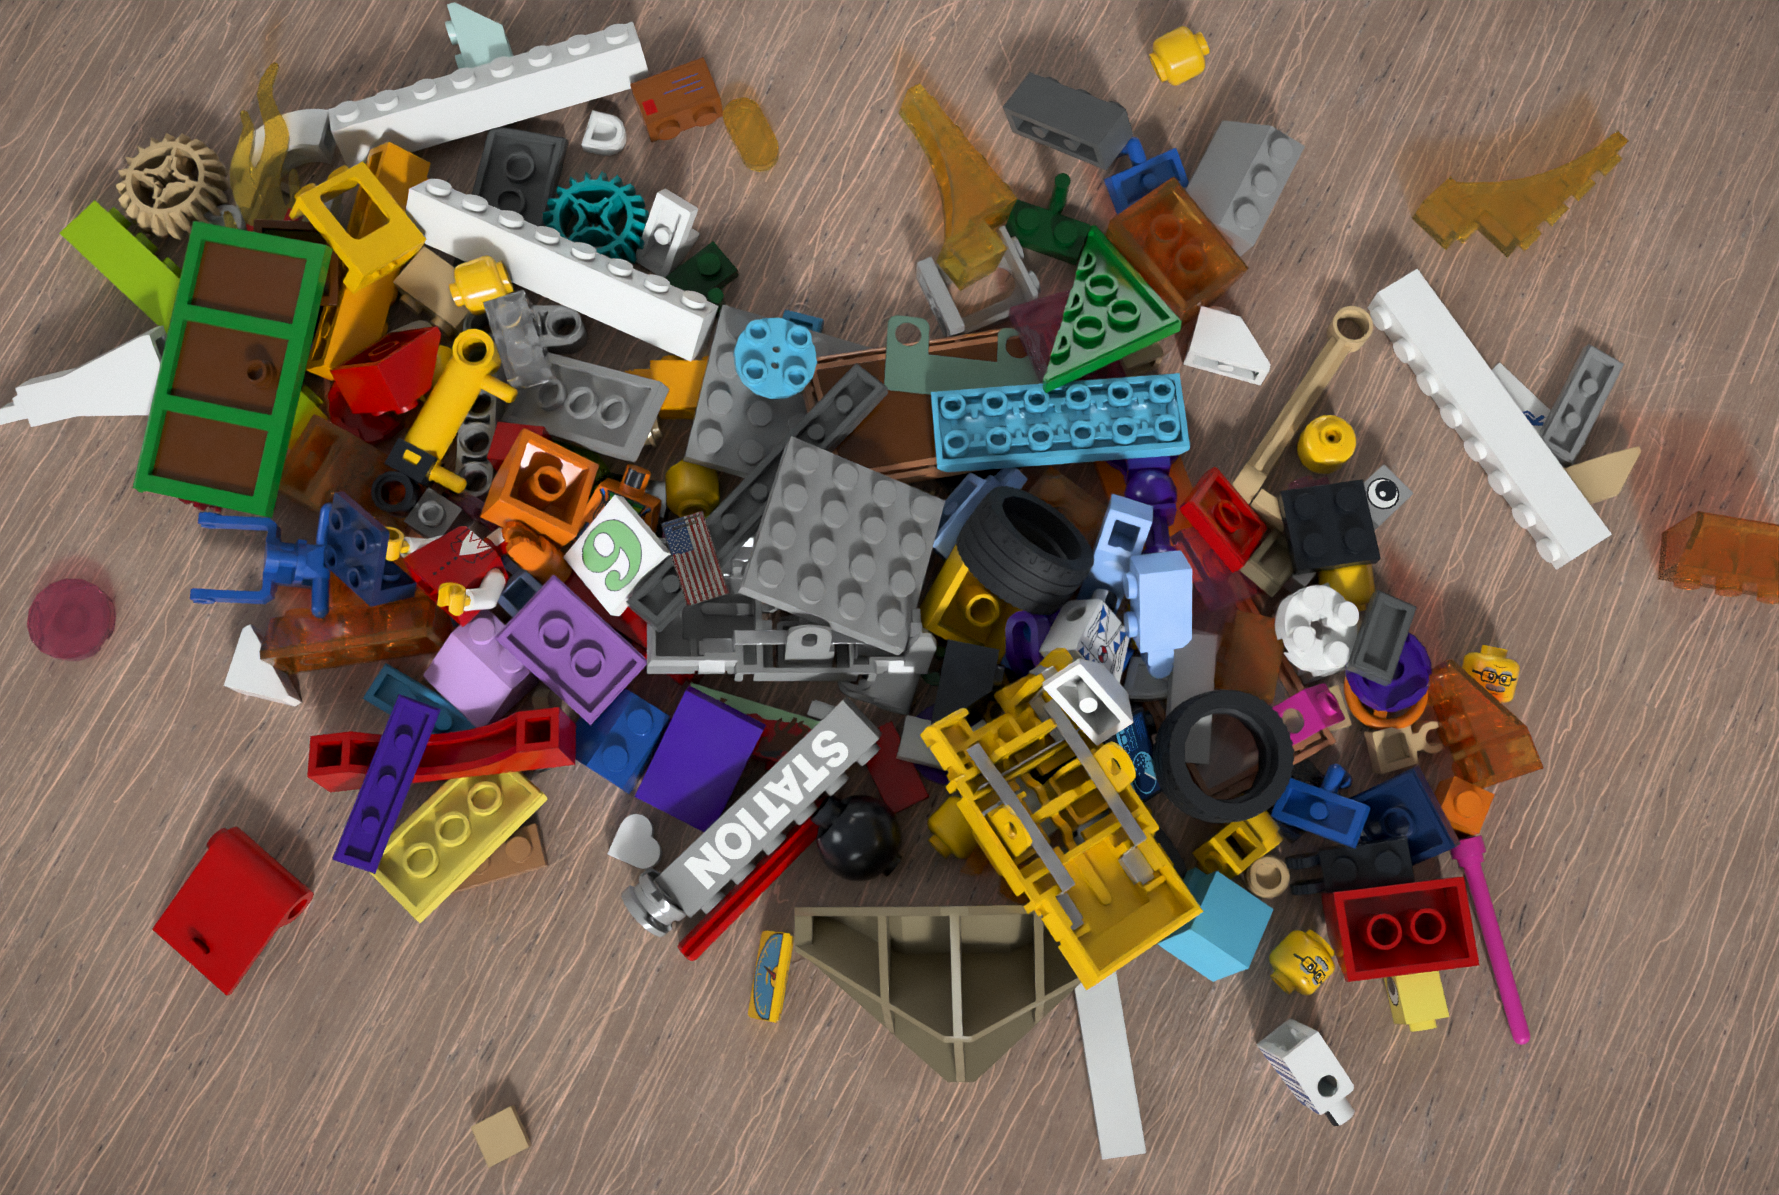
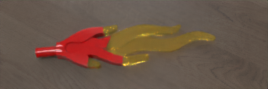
[223,62,304,232]

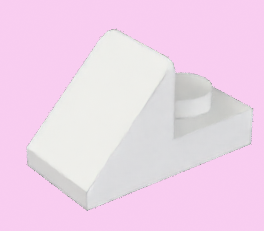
[635,188,700,277]

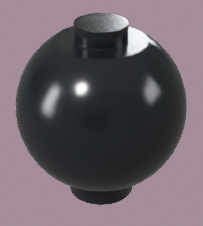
[810,794,902,881]

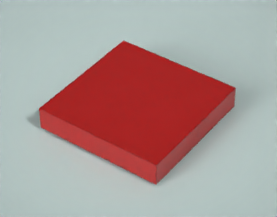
[1179,466,1267,573]

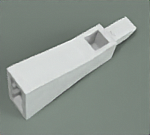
[0,326,167,427]

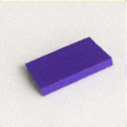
[635,685,766,832]

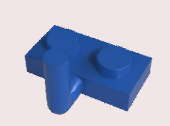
[1104,136,1189,216]
[1271,764,1371,849]

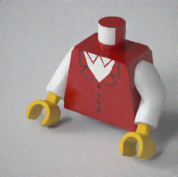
[385,526,509,627]

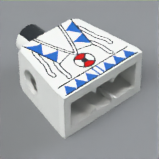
[1039,589,1129,683]

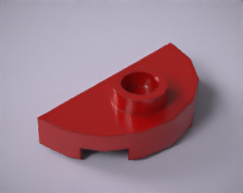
[328,381,403,444]

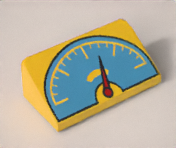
[748,931,794,1023]

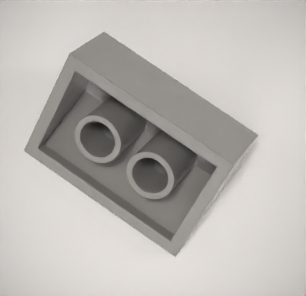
[1169,120,1305,260]

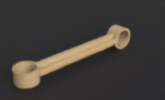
[1232,306,1373,505]

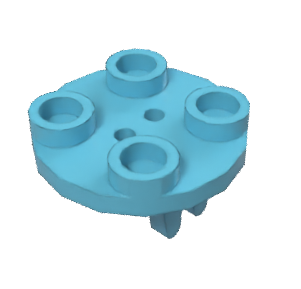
[733,318,817,399]

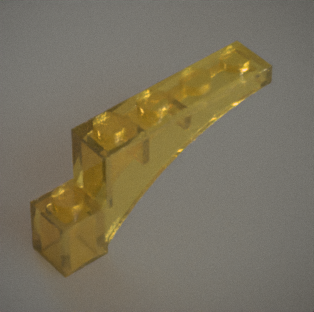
[898,83,1018,291]
[1412,130,1629,258]

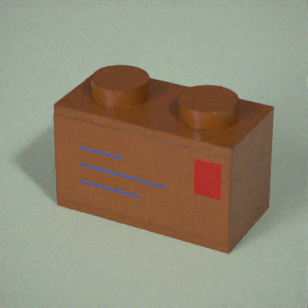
[630,57,724,143]

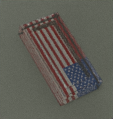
[661,511,729,606]

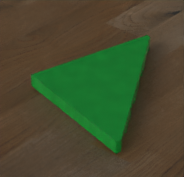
[1043,224,1182,393]

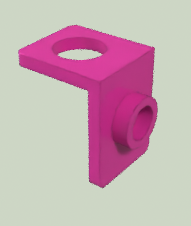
[1272,683,1345,746]

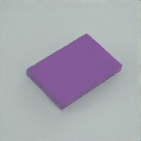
[494,575,647,725]

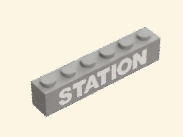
[655,697,883,918]

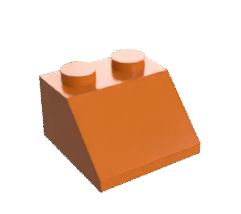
[480,428,599,549]

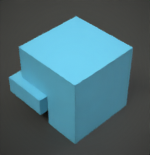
[1157,867,1273,982]

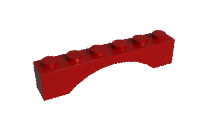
[307,707,576,793]

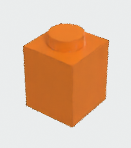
[1434,776,1495,838]

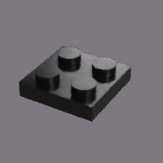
[1277,479,1381,575]

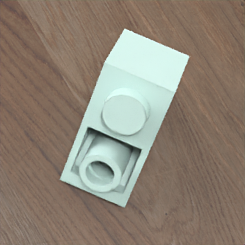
[445,2,513,69]

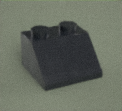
[931,639,1005,725]

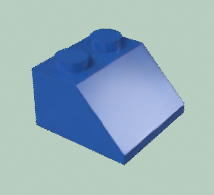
[576,689,672,794]

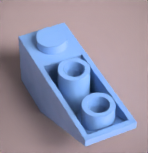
[1076,494,1153,616]

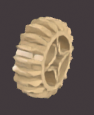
[116,133,230,241]

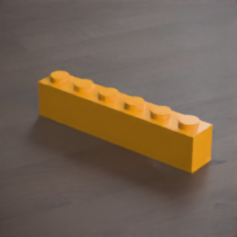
[306,142,431,382]

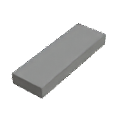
[1539,344,1624,468]

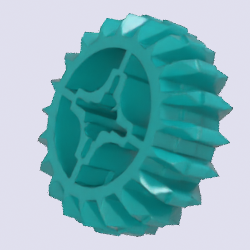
[542,171,649,264]

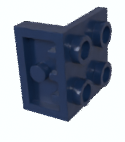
[323,491,417,607]

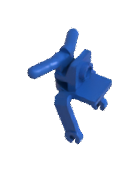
[190,503,332,618]

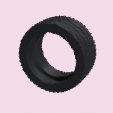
[956,486,1094,615]
[1152,689,1294,823]

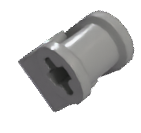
[837,671,921,715]

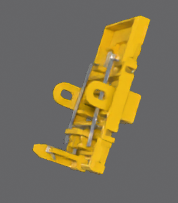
[920,648,1204,990]

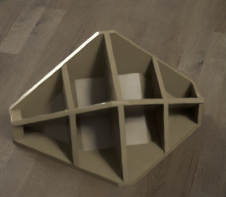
[795,904,1081,1082]

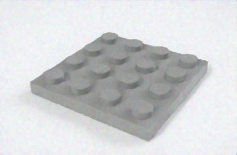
[683,305,873,478]
[738,436,945,655]

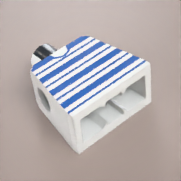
[1256,1018,1355,1126]

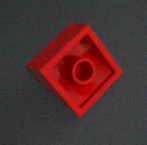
[329,326,441,416]

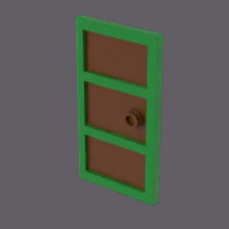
[132,221,333,518]

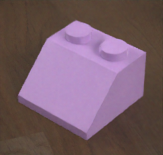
[423,609,540,728]

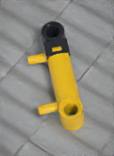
[371,329,518,518]

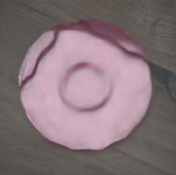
[27,578,116,661]

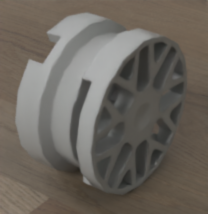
[621,868,687,937]

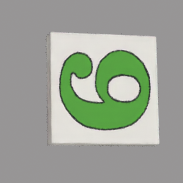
[563,495,672,616]

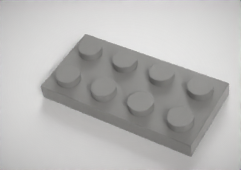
[501,349,669,463]

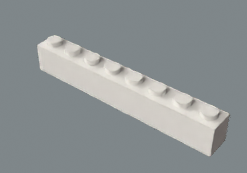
[328,22,650,168]
[405,179,718,362]
[1367,269,1612,570]

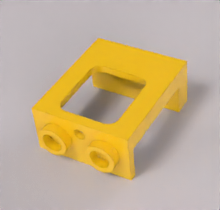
[289,161,427,294]

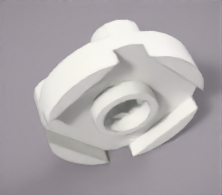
[1275,585,1359,672]

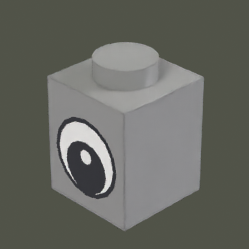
[1364,465,1414,531]

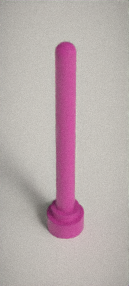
[1449,835,1531,1045]

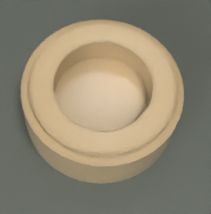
[1244,855,1290,899]

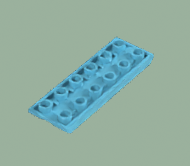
[931,373,1190,472]

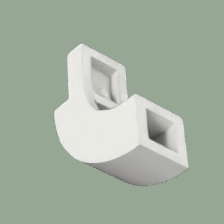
[231,109,336,223]

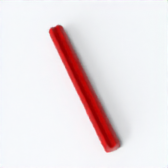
[677,796,828,961]

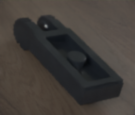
[1285,836,1415,895]

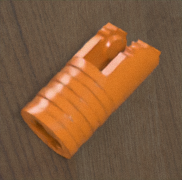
[501,520,572,585]

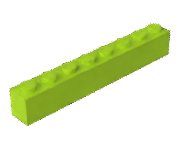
[59,200,329,452]

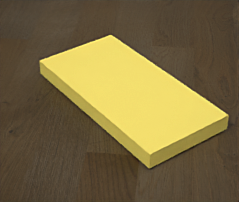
[369,771,548,923]

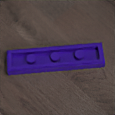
[332,694,441,874]

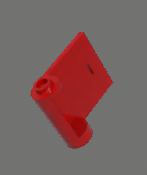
[152,826,314,996]

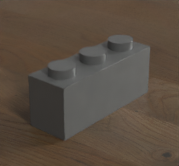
[1003,72,1133,171]

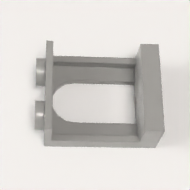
[916,225,1041,337]

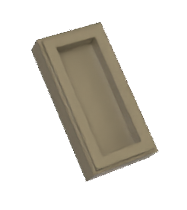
[1240,528,1293,597]

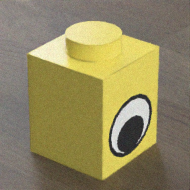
[1384,971,1450,1032]

